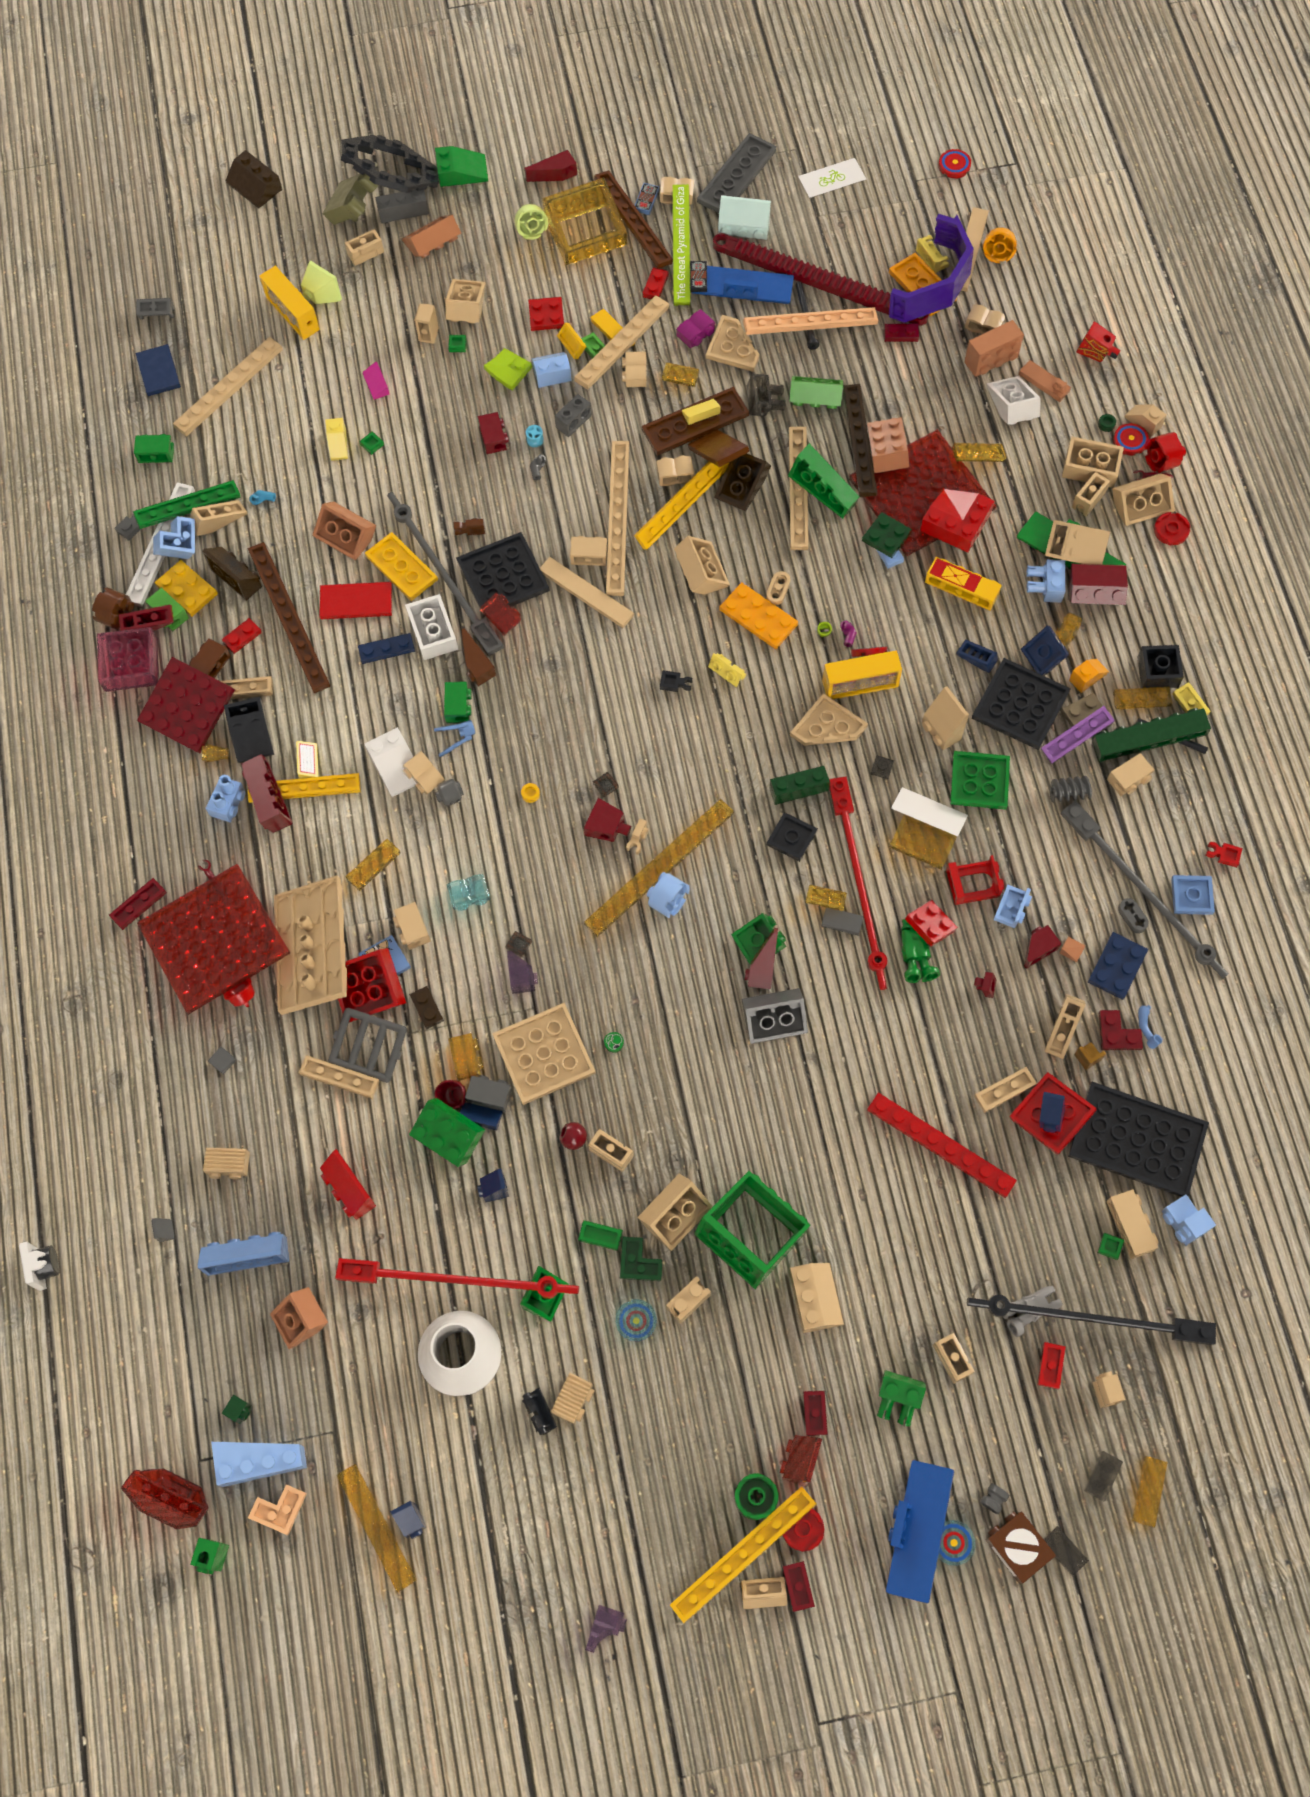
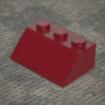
[1068,563,1128,605]

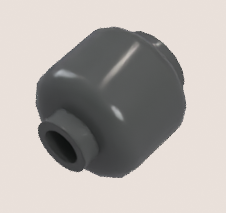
[435,779,464,806]

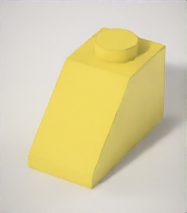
[325,418,348,461]

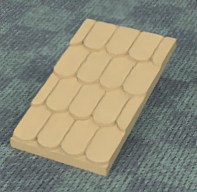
[274,875,347,1015]

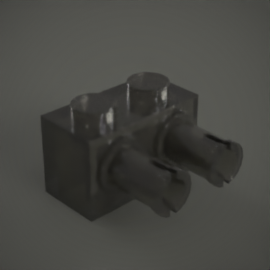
[746,374,786,416]

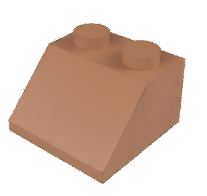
[270,1287,328,1350]

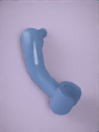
[1138,1005,1162,1049]

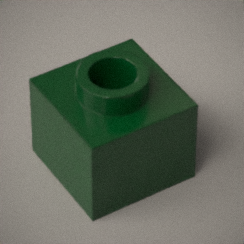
[221,1395,252,1424]

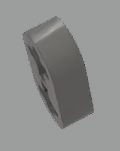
[1118,898,1149,933]

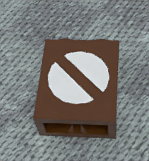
[985,1511,1056,1584]

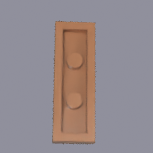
[1019,360,1071,402]

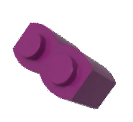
[676,309,715,348]

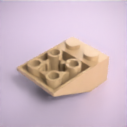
[1045,520,1110,564]

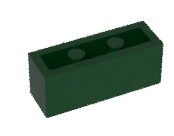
[769,766,830,805]

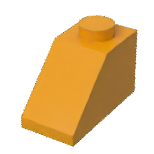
[1069,659,1109,693]

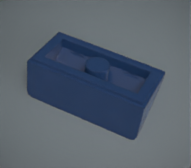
[460,1102,503,1131]

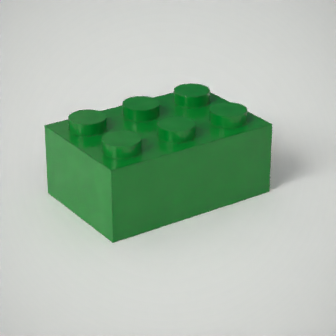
[409,1098,485,1167]

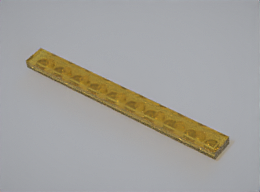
[584,799,734,937]

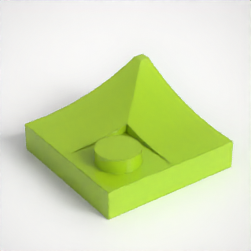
[484,348,532,391]

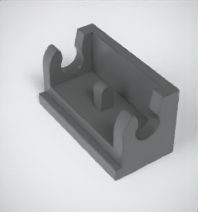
[136,298,175,320]

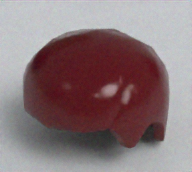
[434,1080,467,1109]

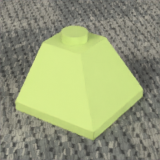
[301,261,342,304]

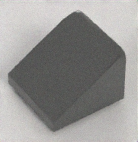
[151,1218,175,1242]

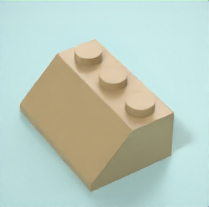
[1112,473,1175,526]
[674,536,730,595]
[637,1173,713,1251]
[789,1263,844,1333]

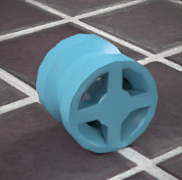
[526,425,544,447]

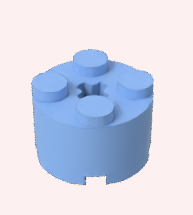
[647,872,690,918]

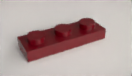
[109,878,167,930]

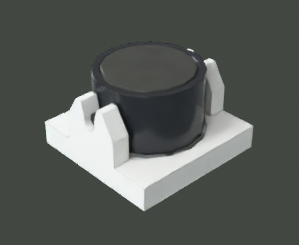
[19,1242,60,1291]

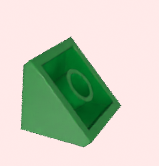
[520,1266,569,1322]

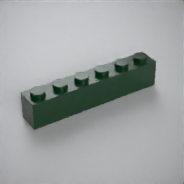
[1092,708,1211,762]

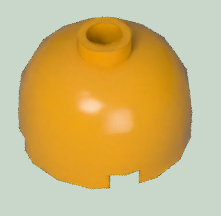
[983,227,1017,263]

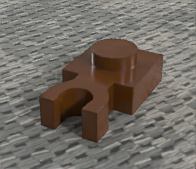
[453,518,485,536]

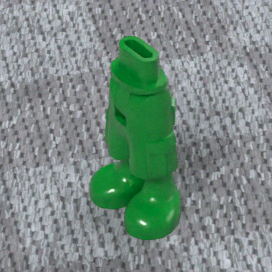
[901,919,940,983]

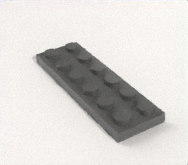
[697,133,777,213]

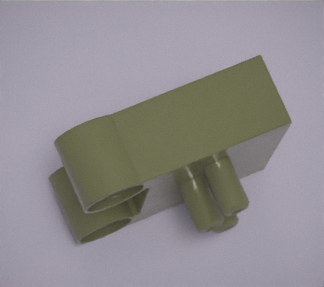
[322,174,378,225]

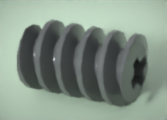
[1050,776,1092,803]

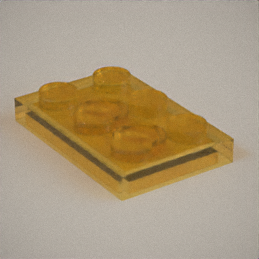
[889,814,957,870]

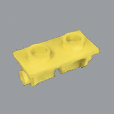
[708,653,746,687]

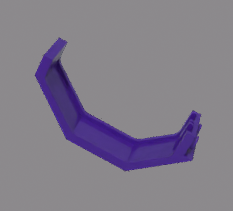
[889,214,974,323]

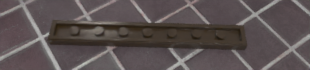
[843,384,877,497]

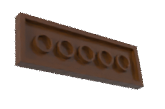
[642,386,749,456]

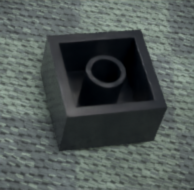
[1137,645,1184,689]

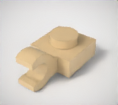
[626,819,649,855]

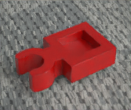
[1205,842,1243,868]

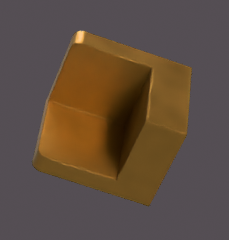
[1074,1042,1106,1070]

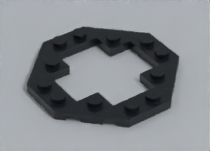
[340,135,439,193]

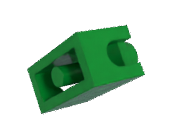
[134,434,174,463]
[444,682,472,723]
[190,1538,229,1575]

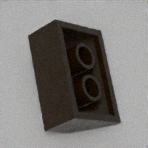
[225,150,283,209]
[202,547,262,601]

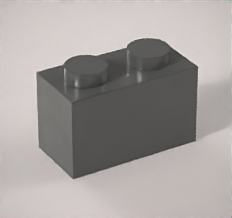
[465,1075,512,1113]

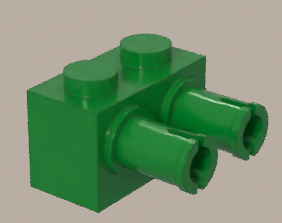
[877,1370,926,1427]

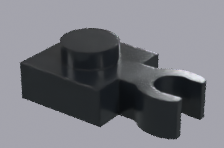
[660,670,693,692]

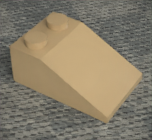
[445,279,486,324]
[922,686,969,750]

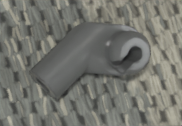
[530,455,546,480]

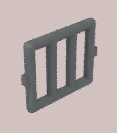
[328,1008,407,1083]

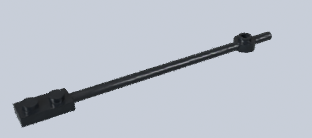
[967,1295,1216,1345]

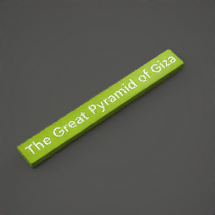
[673,184,690,306]

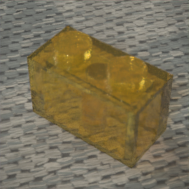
[448,1033,484,1081]

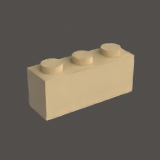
[1106,1190,1158,1259]

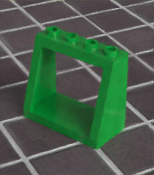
[694,1171,811,1290]

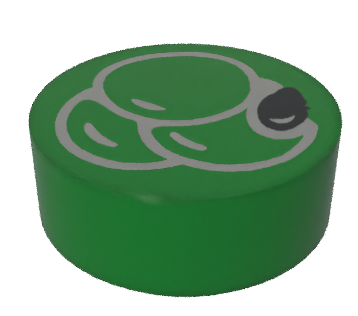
[604,1032,624,1053]

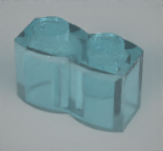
[446,874,490,911]

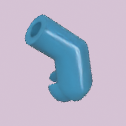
[249,490,276,505]

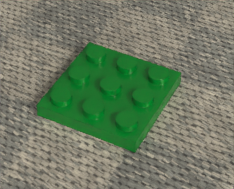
[950,751,1010,810]

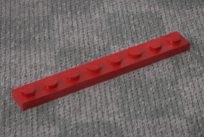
[867,1092,1017,1199]

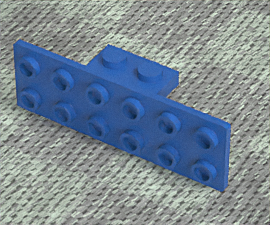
[691,266,794,304]
[886,1460,954,1604]

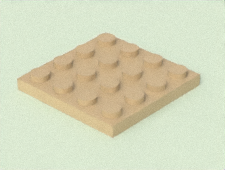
[492,1003,596,1105]

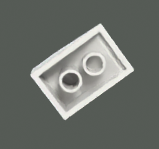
[987,376,1041,424]
[364,727,417,797]

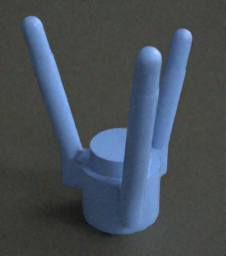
[434,720,475,757]

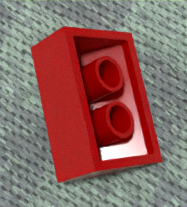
[320,1149,376,1220]

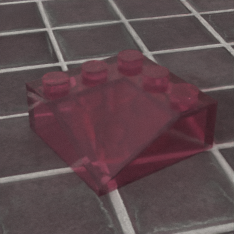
[97,627,159,692]

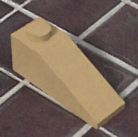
[190,500,247,536]
[1044,994,1086,1059]

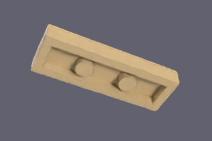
[974,1067,1037,1113]

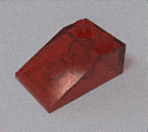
[779,1435,822,1487]

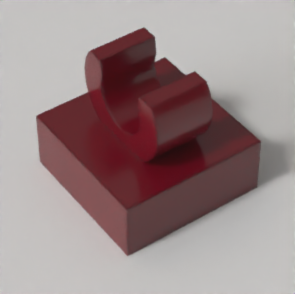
[974,972,997,998]

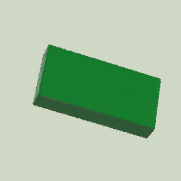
[578,1220,623,1251]

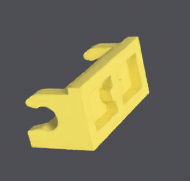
[916,235,949,273]

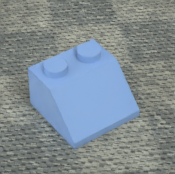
[531,352,572,388]

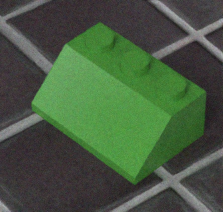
[789,376,843,409]

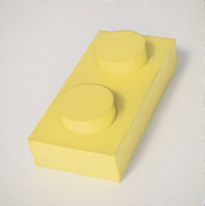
[1172,682,1211,715]

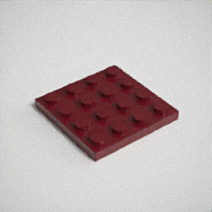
[137,657,235,754]

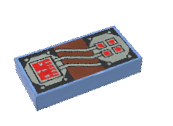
[635,183,659,215]

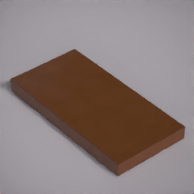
[688,429,749,467]

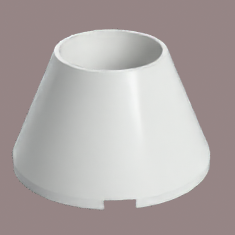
[418,1311,501,1396]

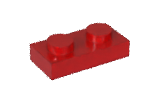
[643,267,669,299]
[221,618,262,654]
[1037,1342,1066,1390]

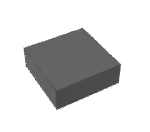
[208,1046,236,1074]

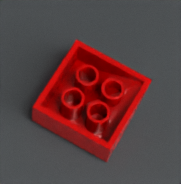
[920,489,995,553]
[338,948,406,1023]

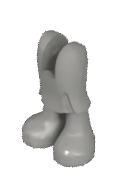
[998,1286,1063,1337]

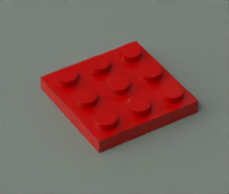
[1009,1072,1096,1155]

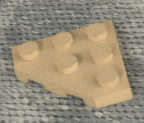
[706,315,760,372]
[790,693,868,746]

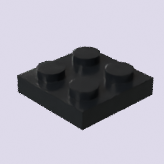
[766,812,818,862]

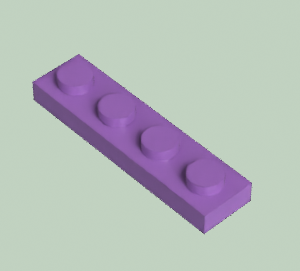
[1041,706,1115,764]

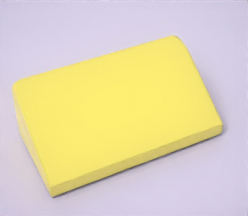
[682,399,720,425]

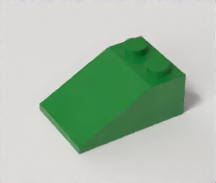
[435,146,489,187]

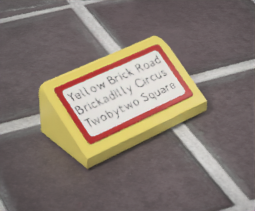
[296,741,319,779]

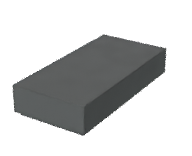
[821,907,864,936]

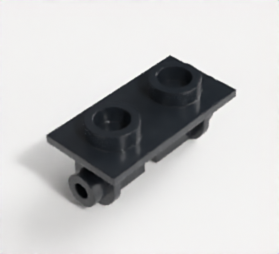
[522,1387,557,1435]

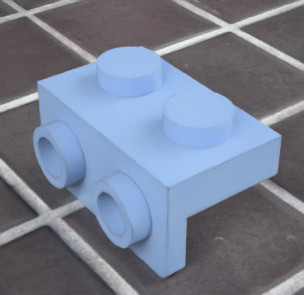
[993,884,1032,928]

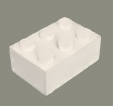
[405,594,458,660]

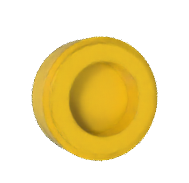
[521,783,540,803]

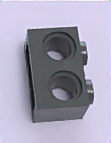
[555,394,592,437]

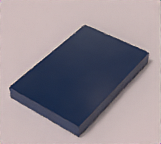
[135,344,181,396]

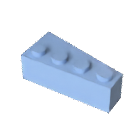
[211,1442,307,1487]

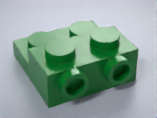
[731,913,787,964]

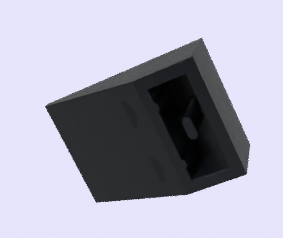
[224,697,274,763]

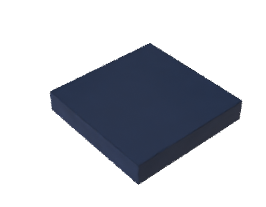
[1021,625,1069,676]

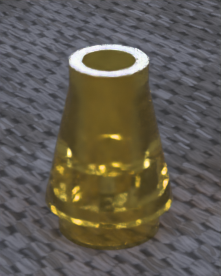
[202,744,229,762]

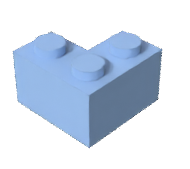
[153,516,195,559]
[1162,1195,1216,1246]

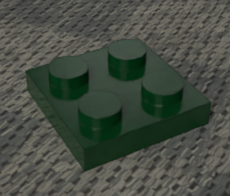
[862,512,912,558]

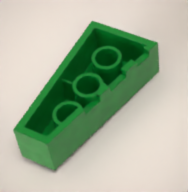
[788,443,860,519]

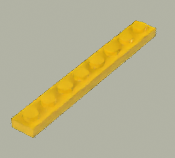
[634,461,730,550]
[670,1486,817,1624]

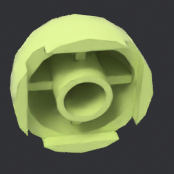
[514,204,548,240]

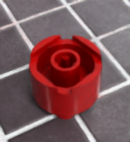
[1144,432,1186,473]

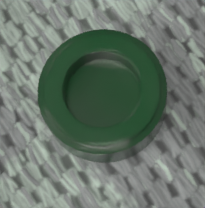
[1098,414,1116,432]

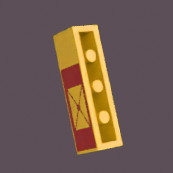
[925,557,1002,611]

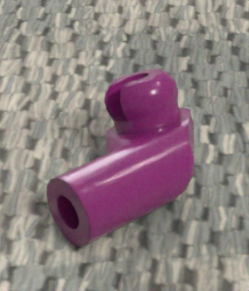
[840,620,857,647]

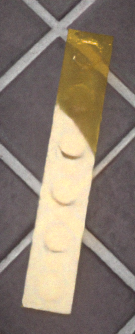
[336,1464,417,1592]

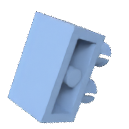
[1026,559,1066,603]
[205,775,245,823]

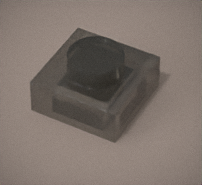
[871,755,894,779]

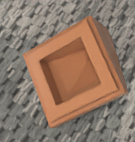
[1059,936,1086,962]

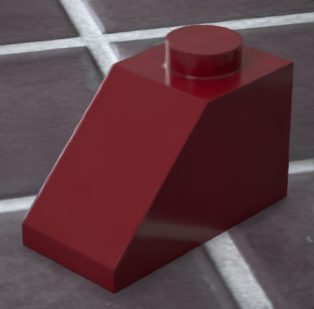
[1024,925,1061,969]

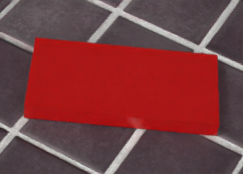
[320,582,392,620]

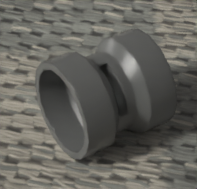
[980,1483,1010,1515]

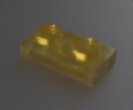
[662,362,699,387]
[805,885,847,911]

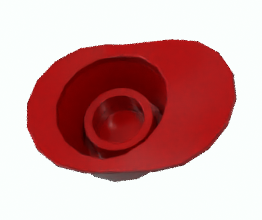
[222,973,255,1008]

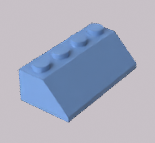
[198,1232,289,1276]

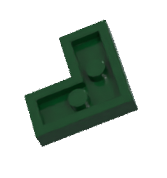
[620,1237,663,1281]

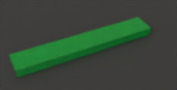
[133,480,240,529]

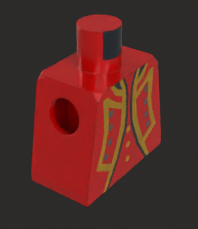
[1076,321,1121,362]

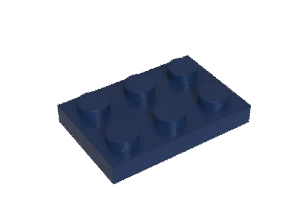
[1088,932,1149,1000]

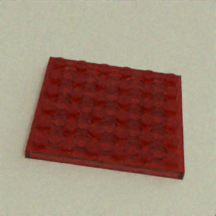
[849,429,996,557]
[137,864,291,1015]

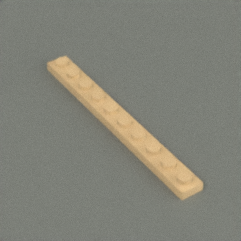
[606,441,629,596]

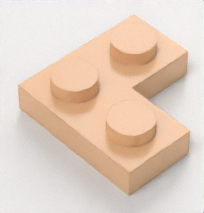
[248,1485,307,1535]

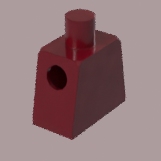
[584,798,632,842]

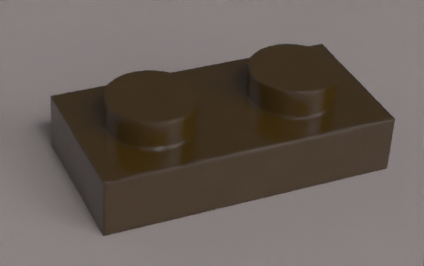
[409,986,444,1030]

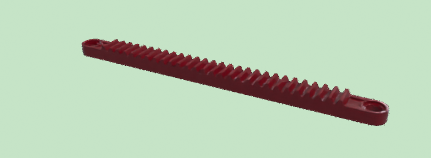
[713,233,929,326]

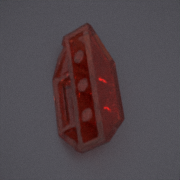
[121,1468,209,1530]

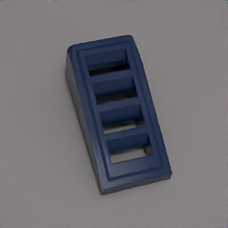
[956,639,998,673]

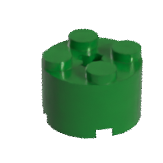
[734,1473,778,1520]

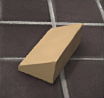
[741,1577,787,1609]

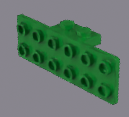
[1017,512,1126,570]

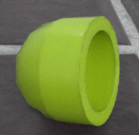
[817,622,832,637]

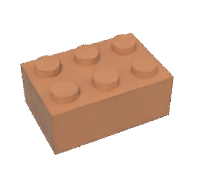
[964,320,1024,377]
[867,417,909,473]

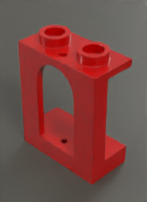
[946,855,1004,905]

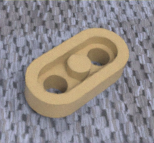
[766,571,790,605]

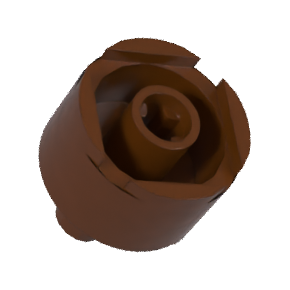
[92,587,134,629]

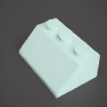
[718,195,771,240]

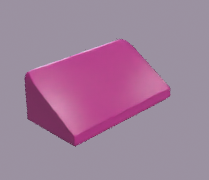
[362,362,390,400]

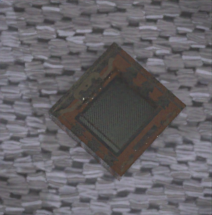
[593,772,619,797]
[505,931,532,957]

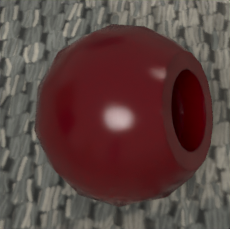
[559,1122,587,1150]

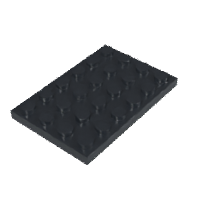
[1068,1081,1209,1197]

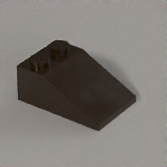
[714,453,771,512]

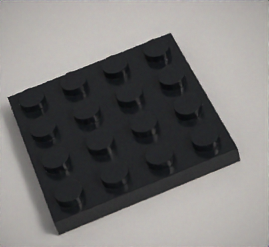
[456,532,550,617]
[971,658,1071,750]

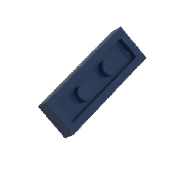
[358,633,415,664]

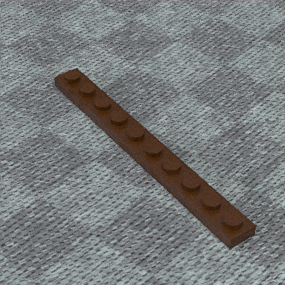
[247,542,331,693]

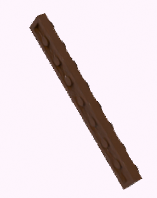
[594,170,673,269]

